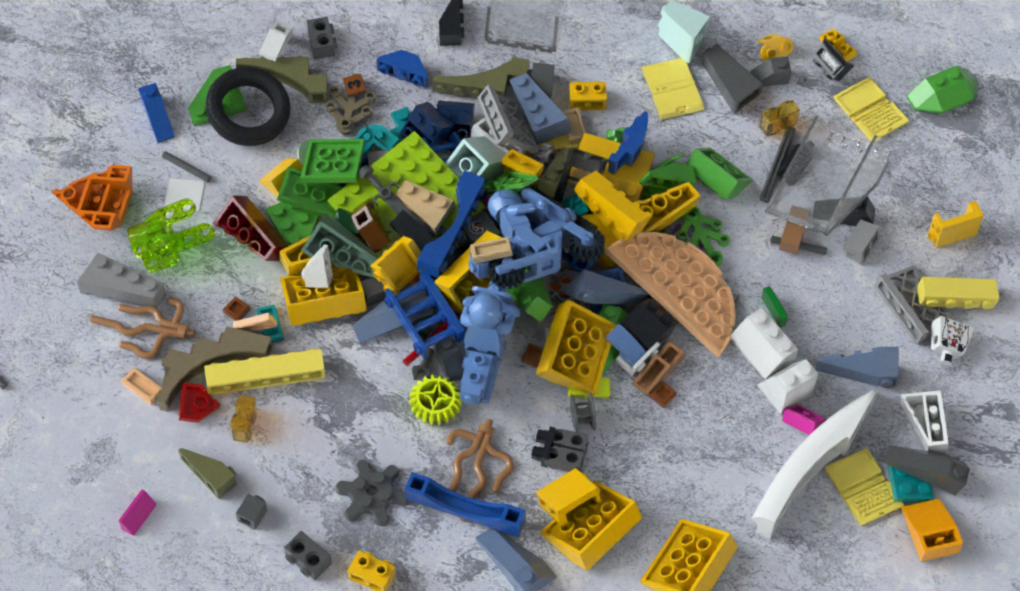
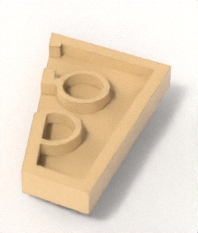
[396,180,455,233]

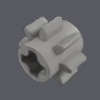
[534,143,557,167]

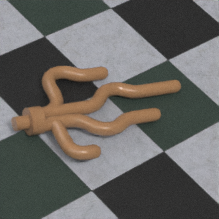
[89,297,196,359]
[446,419,514,521]

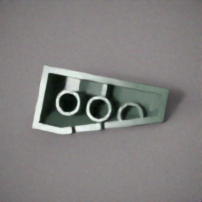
[301,214,380,278]

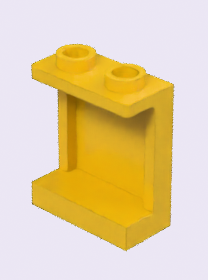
[502,149,544,198]
[928,200,984,248]
[370,236,421,296]
[536,468,601,526]

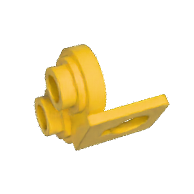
[757,34,793,61]

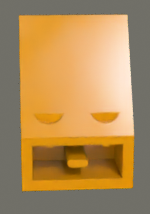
[901,498,963,562]

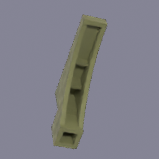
[236,56,328,103]
[432,57,530,99]
[537,147,571,199]

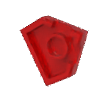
[178,382,220,423]

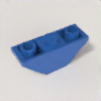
[376,50,428,88]

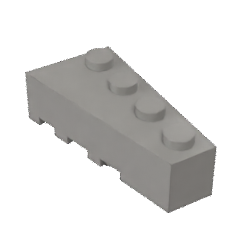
[77,253,166,308]

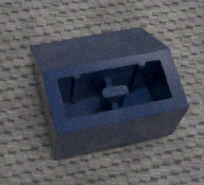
[436,100,475,141]
[400,102,454,146]

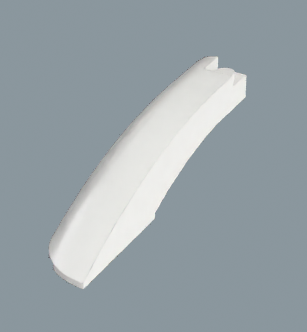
[751,389,879,539]

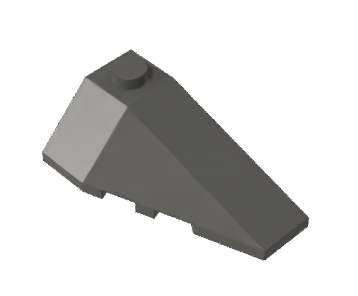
[883,445,970,496]

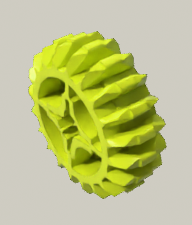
[409,374,462,426]

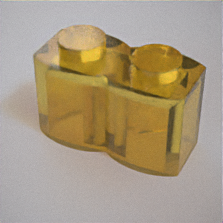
[759,100,800,136]
[230,395,257,443]

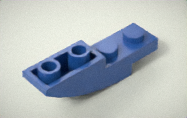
[608,111,648,175]

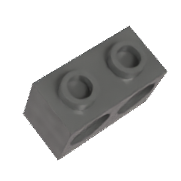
[307,17,337,59]
[284,531,332,580]

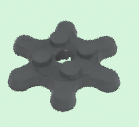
[335,460,409,526]

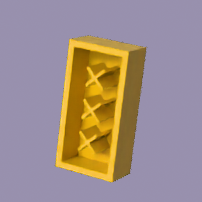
[434,231,502,314]

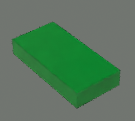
[762,286,788,328]

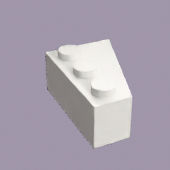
[901,390,949,454]

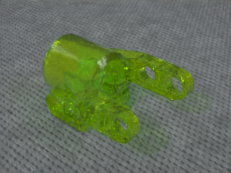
[127,198,215,273]

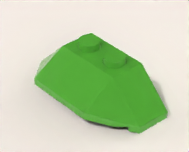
[906,66,978,114]

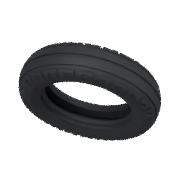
[206,67,290,146]

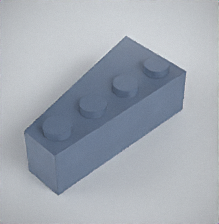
[510,73,572,145]

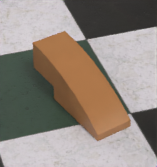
[779,206,810,255]
[632,341,686,396]

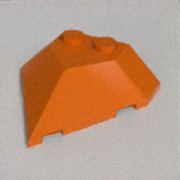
[51,165,133,231]

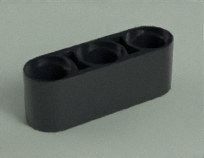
[389,210,435,252]

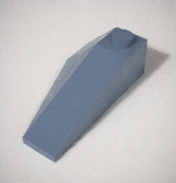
[564,269,649,304]
[353,281,434,343]
[815,346,899,388]
[475,528,557,591]

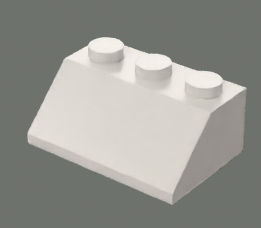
[730,308,798,379]

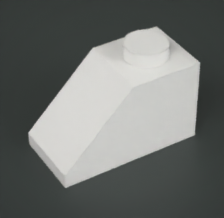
[302,245,333,288]

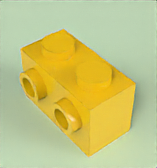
[569,81,607,111]
[347,550,396,591]

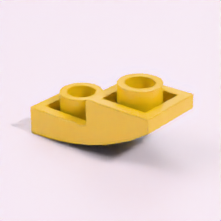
[819,29,857,61]

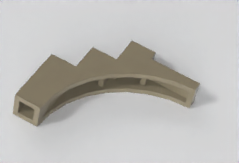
[156,326,272,412]

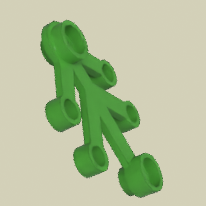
[676,206,730,267]

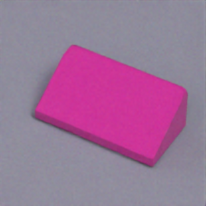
[782,404,827,435]
[119,489,156,536]

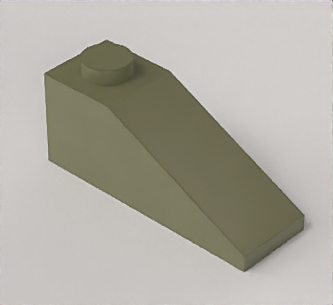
[178,448,237,499]

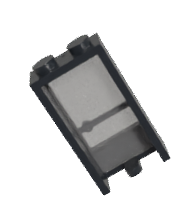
[555,148,608,215]

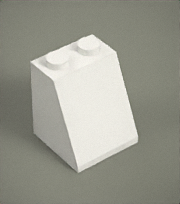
[758,359,818,415]

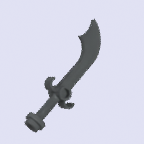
[359,165,447,236]

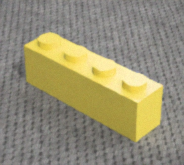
[917,277,999,310]

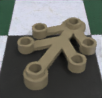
[325,74,376,135]

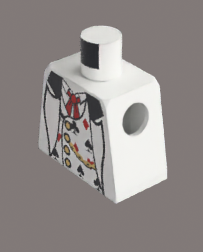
[931,316,974,365]

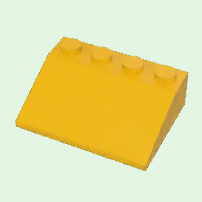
[567,133,655,203]
[280,267,367,326]
[536,300,617,396]
[540,480,642,571]
[640,518,738,591]

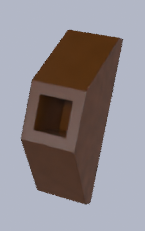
[351,198,391,253]

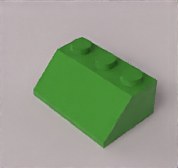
[686,147,753,200]

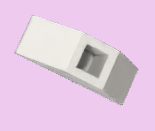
[259,20,294,61]

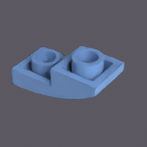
[605,324,646,367]

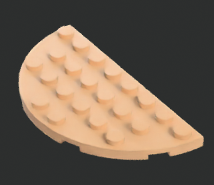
[605,232,735,358]

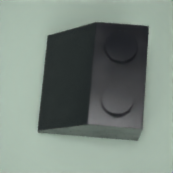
[620,297,678,351]

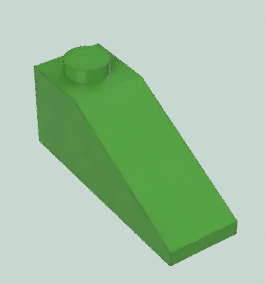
[639,162,697,190]

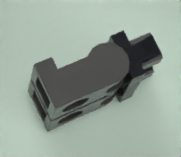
[531,426,589,472]

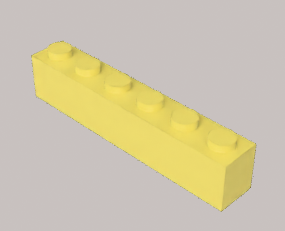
[204,349,325,395]

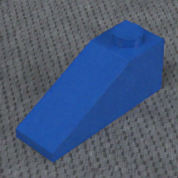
[138,83,175,143]

